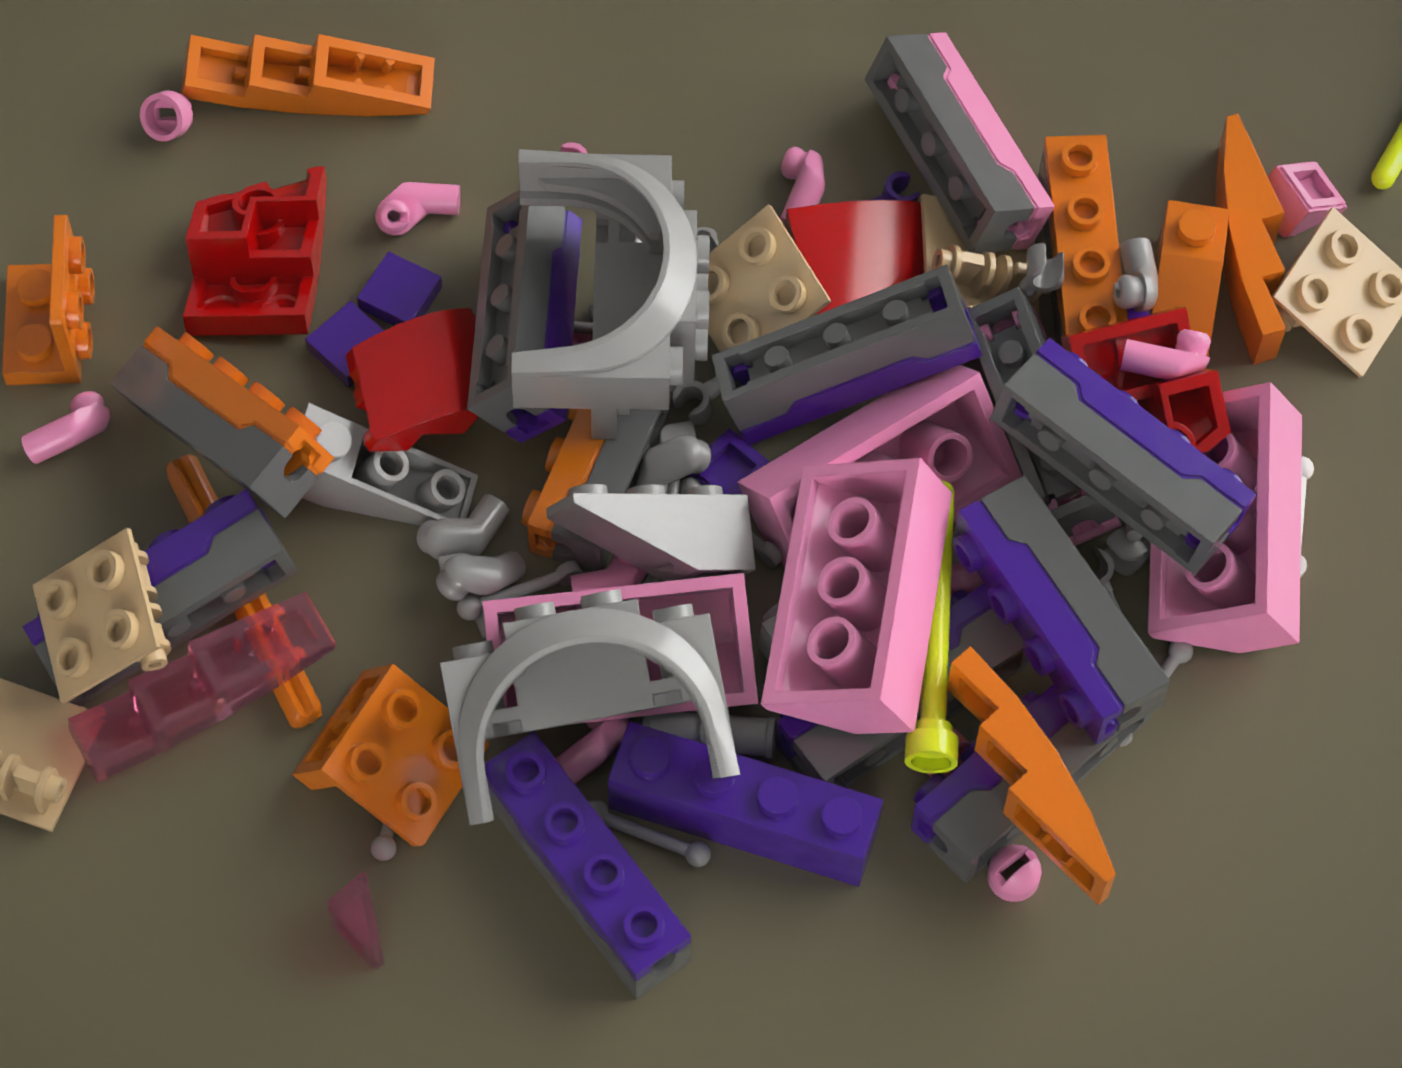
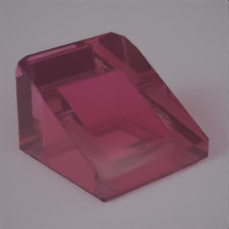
[328,871,385,970]

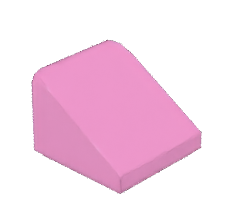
[1268,161,1347,238]

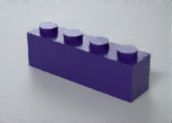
[608,721,883,887]

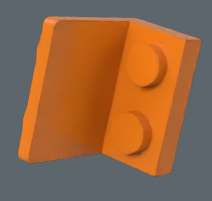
[2,215,95,385]
[292,664,489,847]

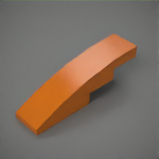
[181,34,435,117]
[1215,113,1286,365]
[947,646,1116,906]

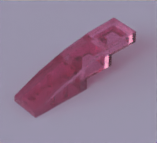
[68,591,336,783]

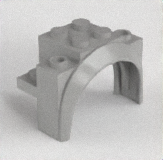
[511,149,710,439]
[440,589,740,825]

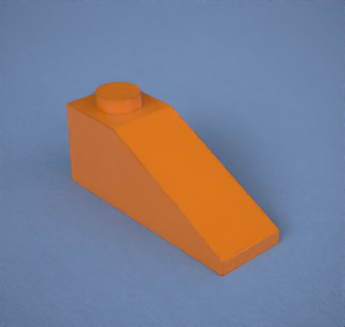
[1149,200,1230,369]

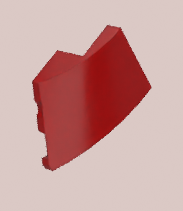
[182,166,327,336]
[786,200,924,316]
[1061,307,1231,520]
[345,308,479,452]

